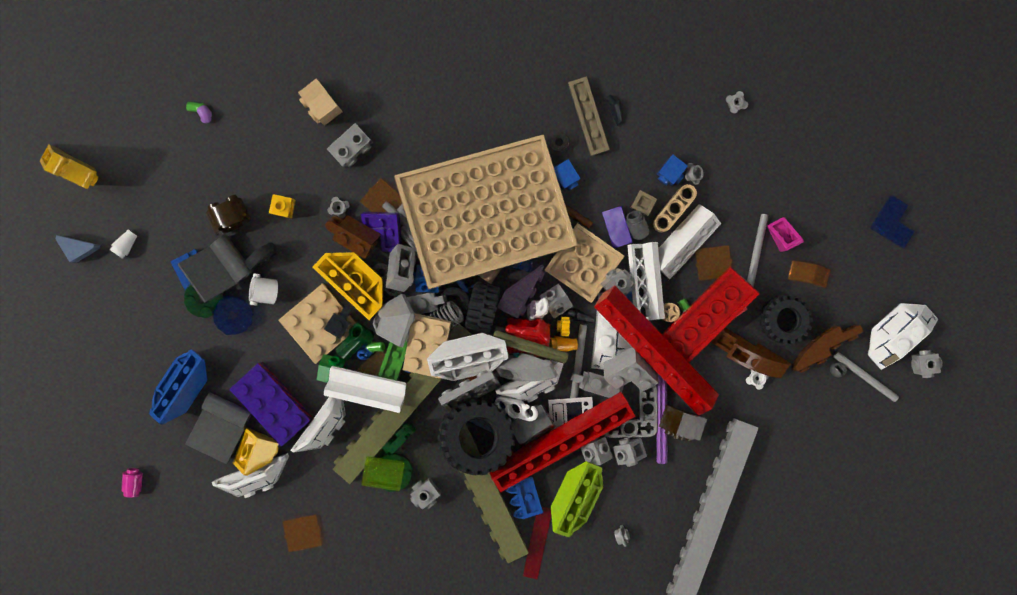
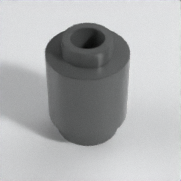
[626,210,650,240]

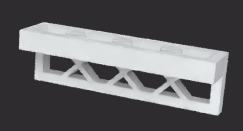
[627,242,665,320]

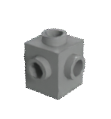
[601,268,634,295]
[539,283,573,318]
[911,350,942,378]
[581,437,613,465]
[613,437,647,467]
[410,477,441,509]

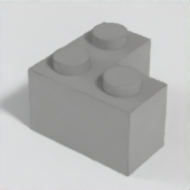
[603,347,659,391]

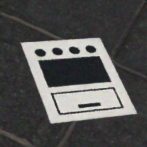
[548,397,593,431]

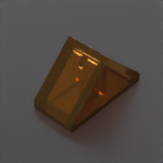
[788,261,830,288]

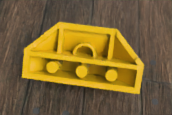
[313,252,383,320]

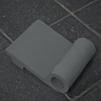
[177,234,254,303]
[185,392,252,464]

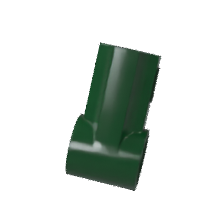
[336,323,374,361]

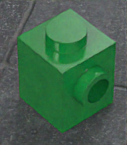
[316,354,348,383]

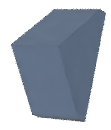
[55,235,100,263]

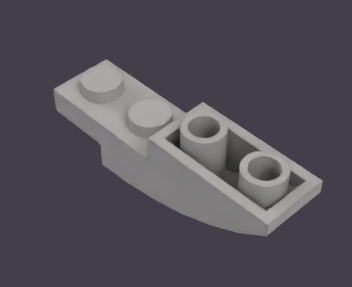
[496,352,558,381]

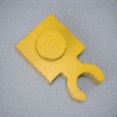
[557,317,570,336]

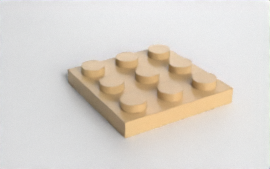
[545,223,624,303]
[279,283,356,364]

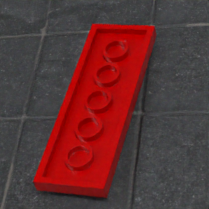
[662,266,759,362]

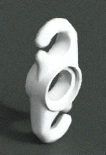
[527,297,549,320]
[495,396,538,422]

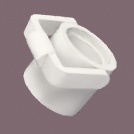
[249,274,278,306]

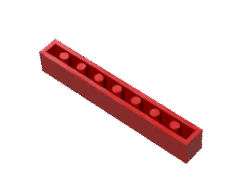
[594,285,719,416]
[490,392,636,492]

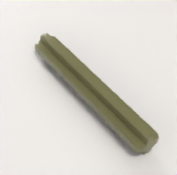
[493,331,568,364]

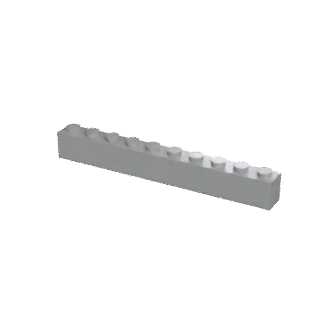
[666,418,758,595]

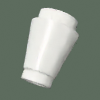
[110,230,137,259]

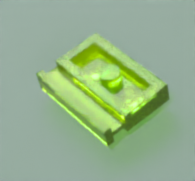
[361,456,405,491]

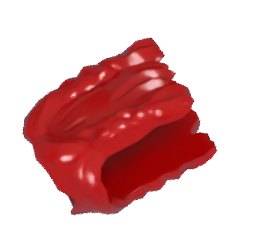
[505,317,551,357]

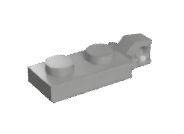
[407,292,447,314]
[570,371,624,398]

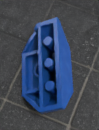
[149,349,207,425]

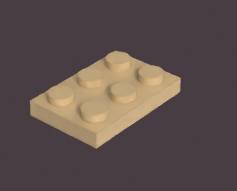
[403,313,452,378]

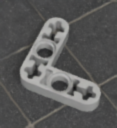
[604,386,657,438]

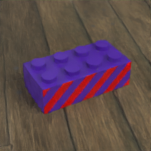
[229,362,313,447]

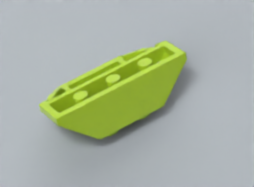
[551,461,603,537]

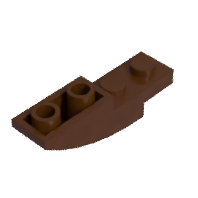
[791,324,863,373]
[712,327,791,378]

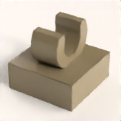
[630,190,657,216]

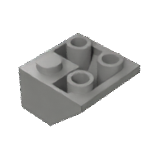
[373,294,415,347]

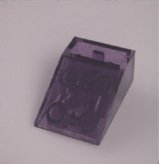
[497,265,546,318]

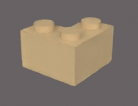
[298,78,342,126]

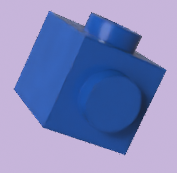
[656,154,688,186]
[554,159,581,191]

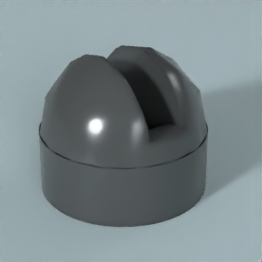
[830,362,847,378]

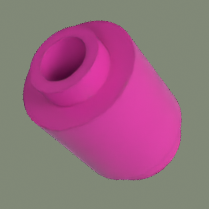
[121,468,143,498]

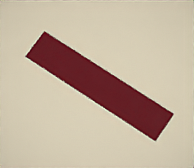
[523,507,552,579]

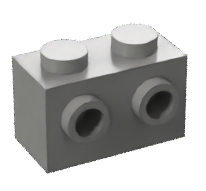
[327,123,373,168]
[386,244,416,292]

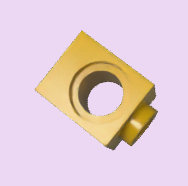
[269,194,296,219]

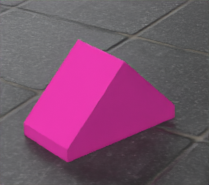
[767,217,804,252]

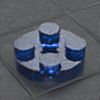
[213,296,253,335]

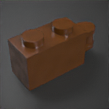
[325,215,381,259]

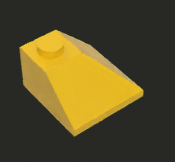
[233,428,278,476]

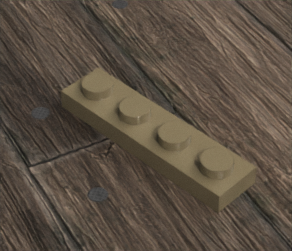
[568,76,610,156]

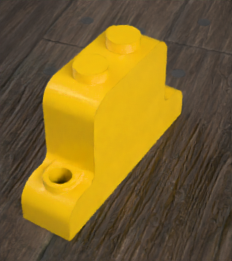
[40,144,98,189]

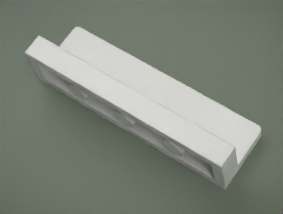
[658,204,721,280]
[324,366,407,413]

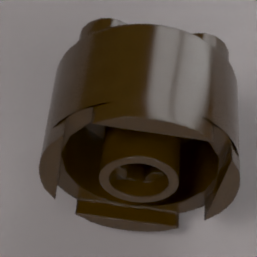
[205,194,251,236]

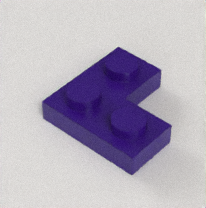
[361,212,402,252]

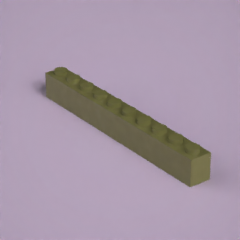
[333,324,473,484]

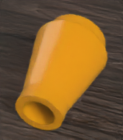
[549,336,578,352]

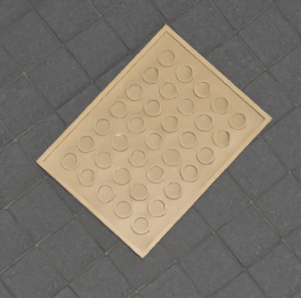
[394,135,577,290]

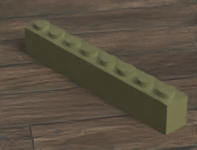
[439,422,529,563]

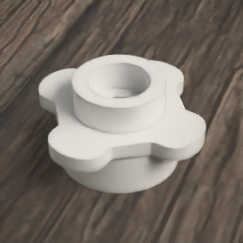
[746,370,768,390]

